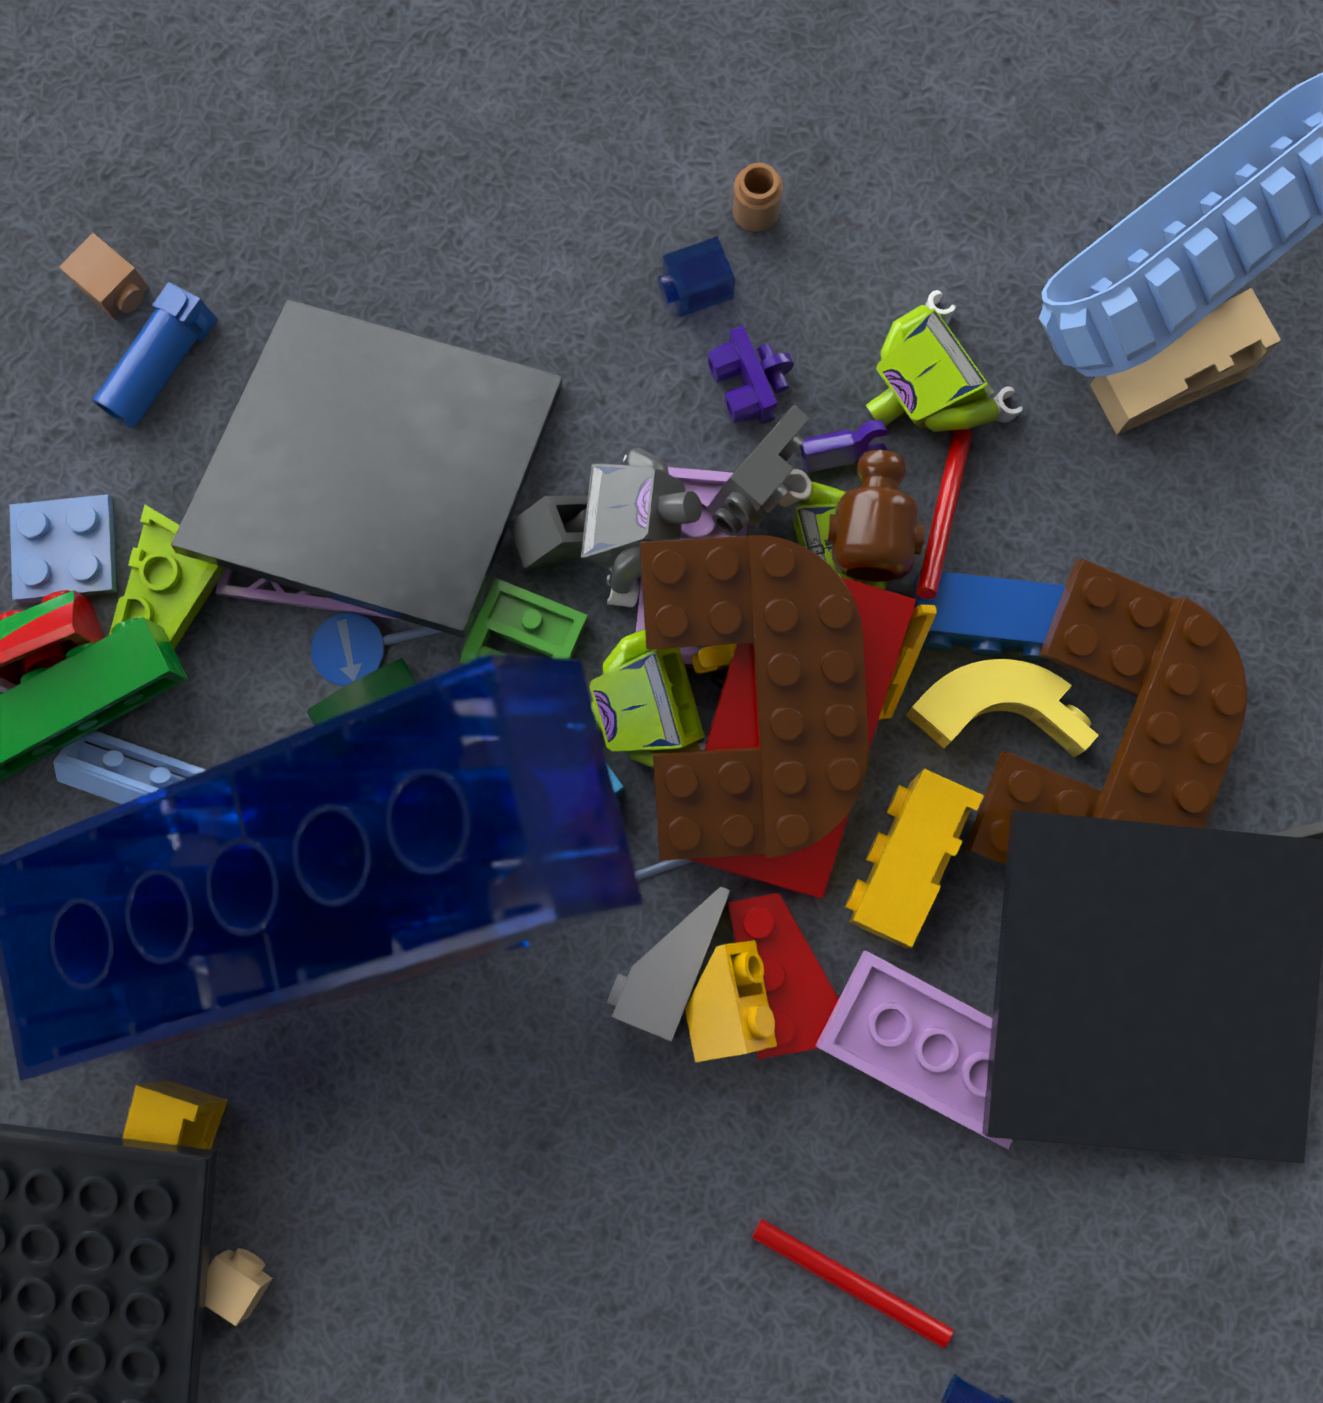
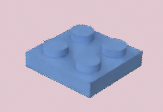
[9,494,117,604]

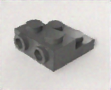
[706,405,810,536]

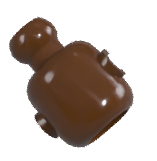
[827,450,924,582]

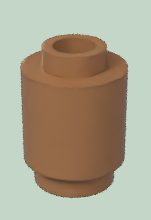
[732,163,783,232]

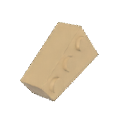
[1090,288,1281,435]

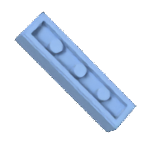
[53,731,266,848]

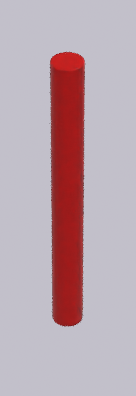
[916,429,972,599]
[751,1218,953,1349]

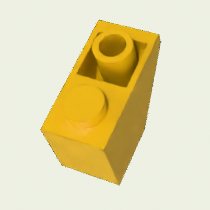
[685,940,777,1063]

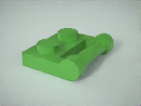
[460,578,589,700]

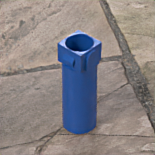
[92,282,218,429]

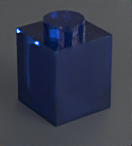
[657,236,735,317]

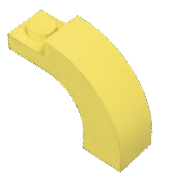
[906,659,1099,757]

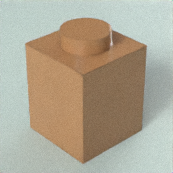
[59,233,149,321]

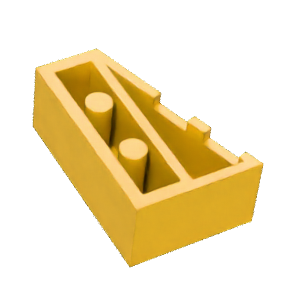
[845,769,984,949]
[122,1081,228,1149]

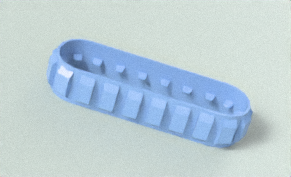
[1039,73,1323,377]

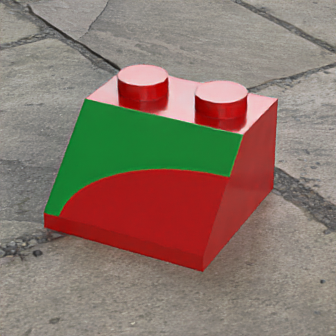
[0,590,105,690]

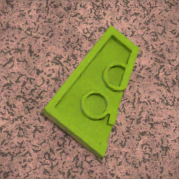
[109,505,226,649]

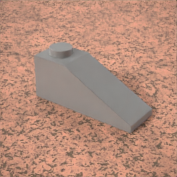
[607,887,730,1041]

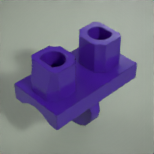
[707,325,794,424]

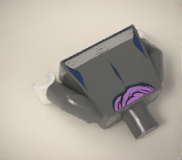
[581,448,702,607]

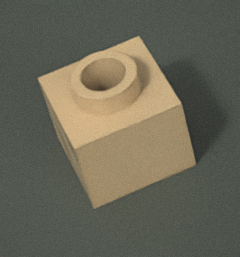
[205,1248,273,1326]

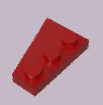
[727,893,839,1060]

